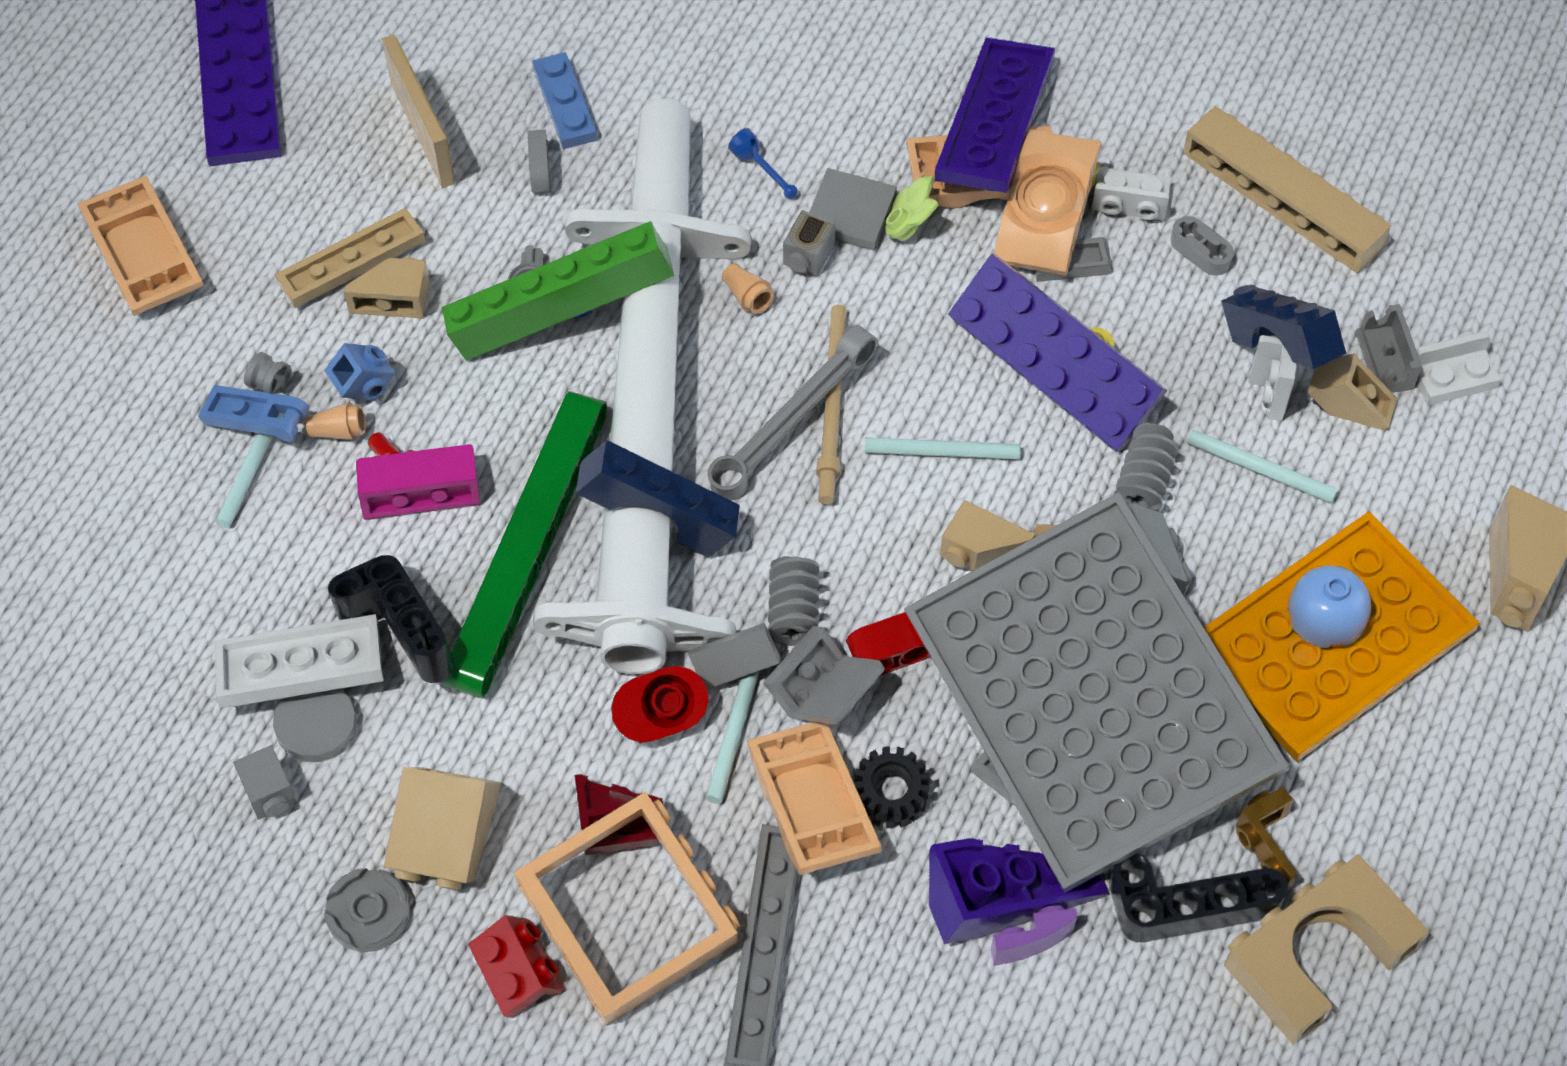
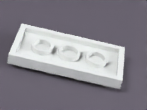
[215,614,384,709]

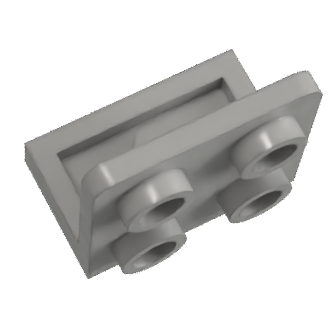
[763,626,885,725]

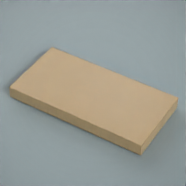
[382,34,455,188]

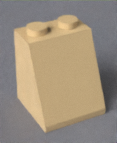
[1489,485,1567,632]
[383,766,502,890]

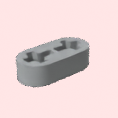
[527,130,550,192]
[1170,216,1234,276]

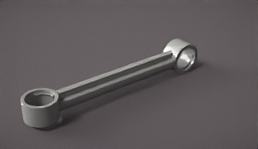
[708,325,878,500]

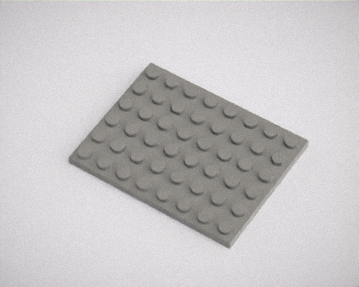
[904,492,1289,893]

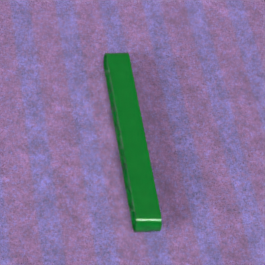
[443,391,607,698]

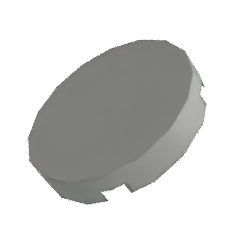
[273,689,357,762]
[324,868,410,953]

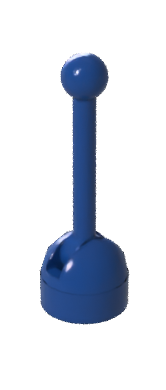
[728,128,798,199]

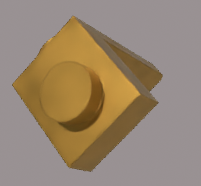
[1235,787,1297,890]

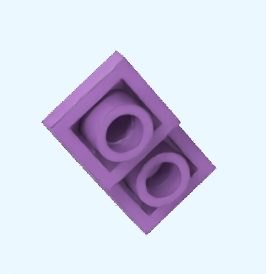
[991,906,1077,966]

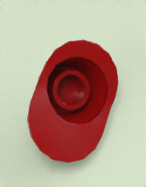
[611,666,709,743]

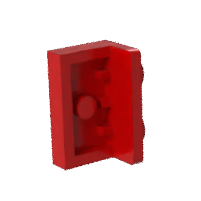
[468,915,564,1018]

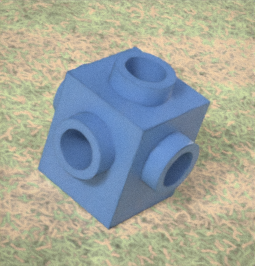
[324,343,396,400]

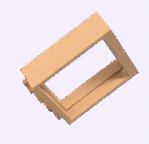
[514,792,740,1026]

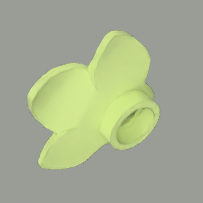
[885,175,939,241]

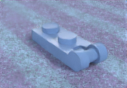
[198,385,310,442]

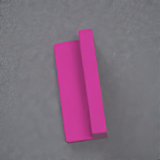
[356,444,481,520]

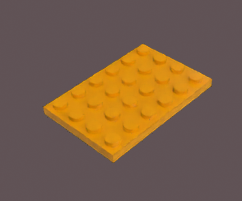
[1203,511,1480,762]

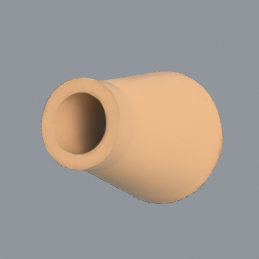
[722,263,774,314]
[305,402,366,440]

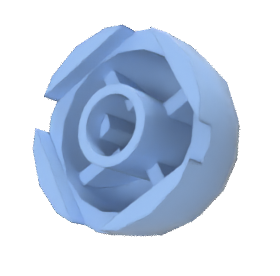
[1287,565,1371,648]

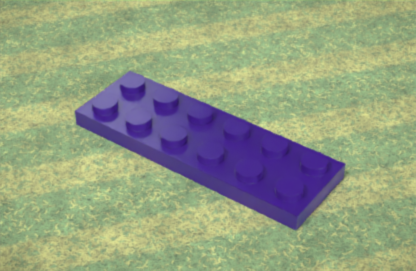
[195,0,282,167]
[934,37,1055,193]
[948,253,1167,452]

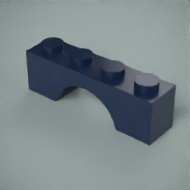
[1221,285,1346,369]
[576,440,740,557]

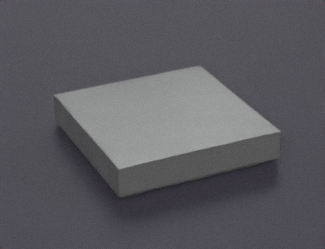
[809,168,897,250]

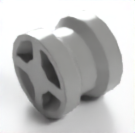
[244,352,292,394]

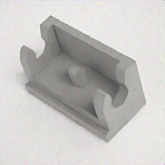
[1355,304,1422,393]

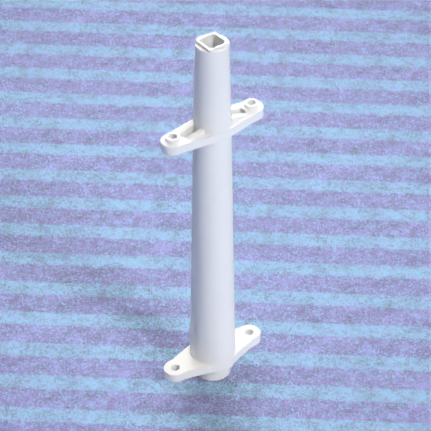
[533,99,751,674]

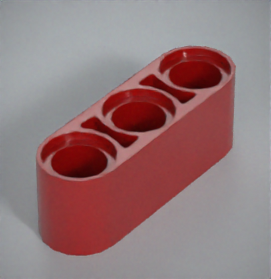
[846,612,931,676]

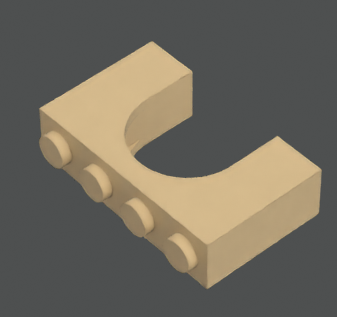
[1224,854,1429,1045]

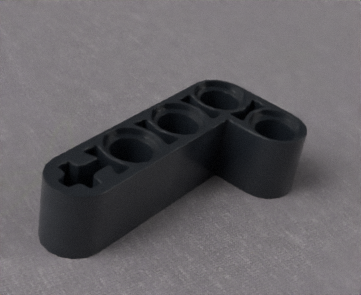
[328,555,455,683]
[1109,853,1288,943]

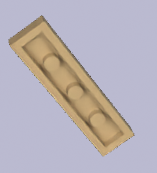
[275,208,426,308]

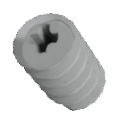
[1114,423,1179,510]
[768,556,819,646]

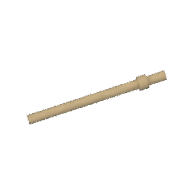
[816,305,847,504]

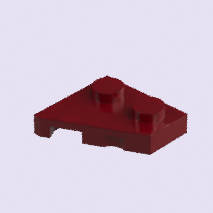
[574,774,663,855]

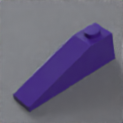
[929,838,1108,944]

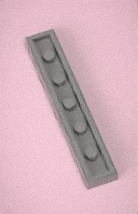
[724,824,798,1066]

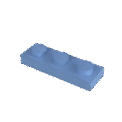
[532,52,597,150]

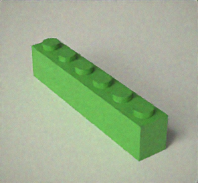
[442,221,675,361]

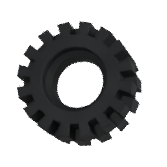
[854,746,930,829]

